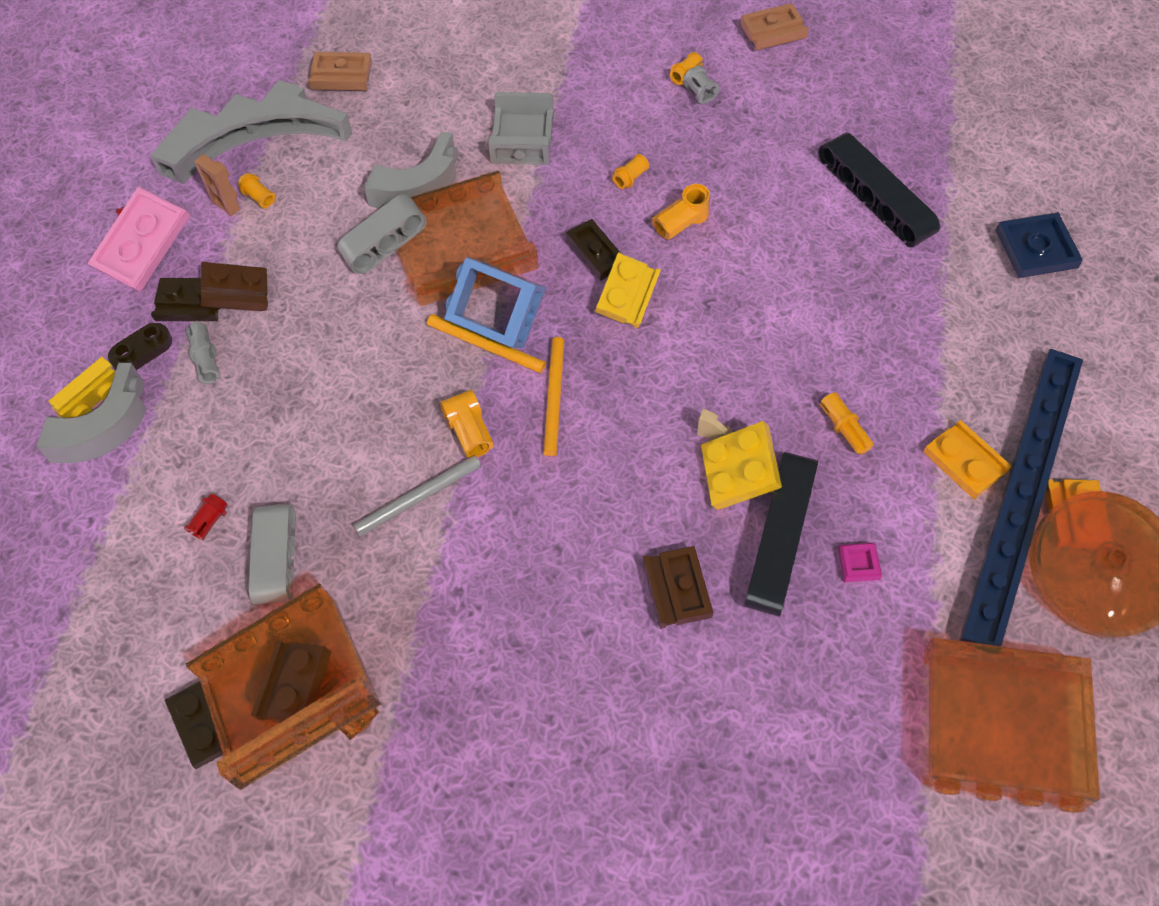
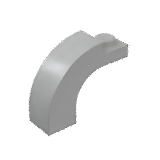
[364,131,458,209]
[37,362,147,463]

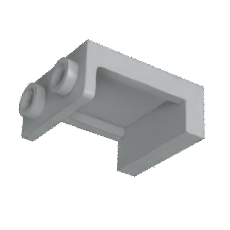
[489,92,554,165]

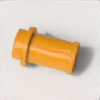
[670,52,703,85]
[612,154,649,189]
[238,173,276,209]

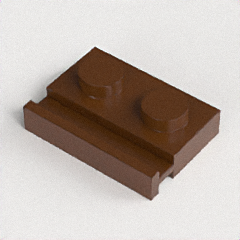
[200,262,268,311]
[643,546,714,629]
[251,641,332,727]

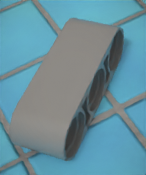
[338,194,427,274]
[249,504,296,605]

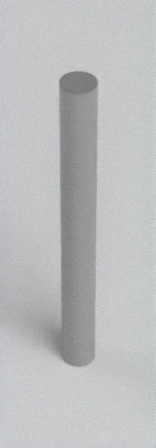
[353,455,481,537]

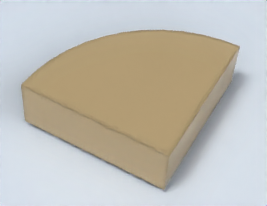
[697,409,732,440]

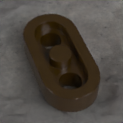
[108,323,172,371]

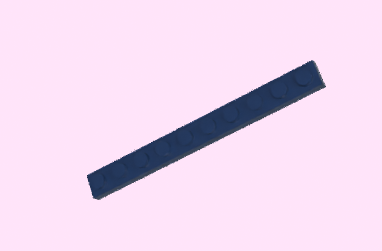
[958,348,1083,657]

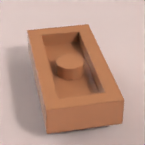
[194,154,240,216]

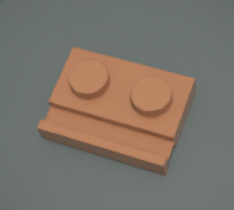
[740,3,808,51]
[309,52,372,91]

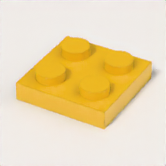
[701,421,782,510]

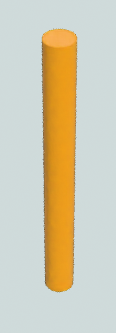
[427,314,547,374]
[543,337,564,456]

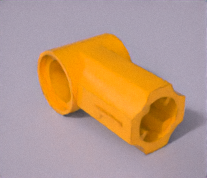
[652,184,710,240]
[440,389,494,458]

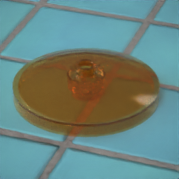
[1030,491,1159,638]

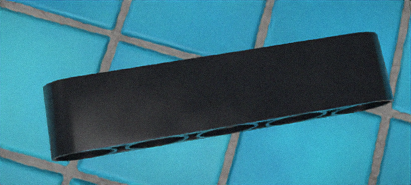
[818,132,940,248]
[744,452,819,617]

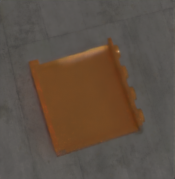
[382,170,539,307]
[185,583,381,790]
[923,638,1100,813]

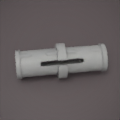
[186,322,220,384]

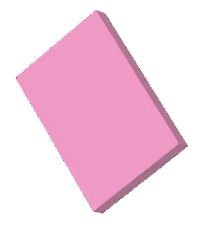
[88,187,190,292]

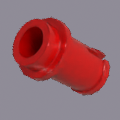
[184,494,228,541]

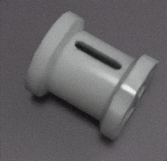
[683,65,720,104]

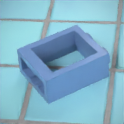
[444,257,546,348]

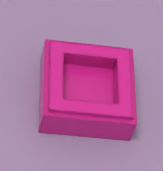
[838,543,882,582]

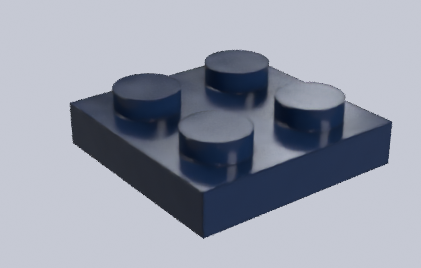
[996,212,1083,278]

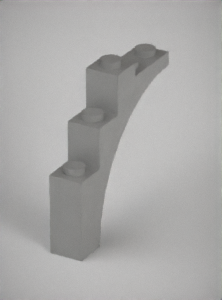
[150,80,352,184]

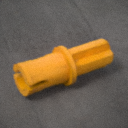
[819,392,874,455]

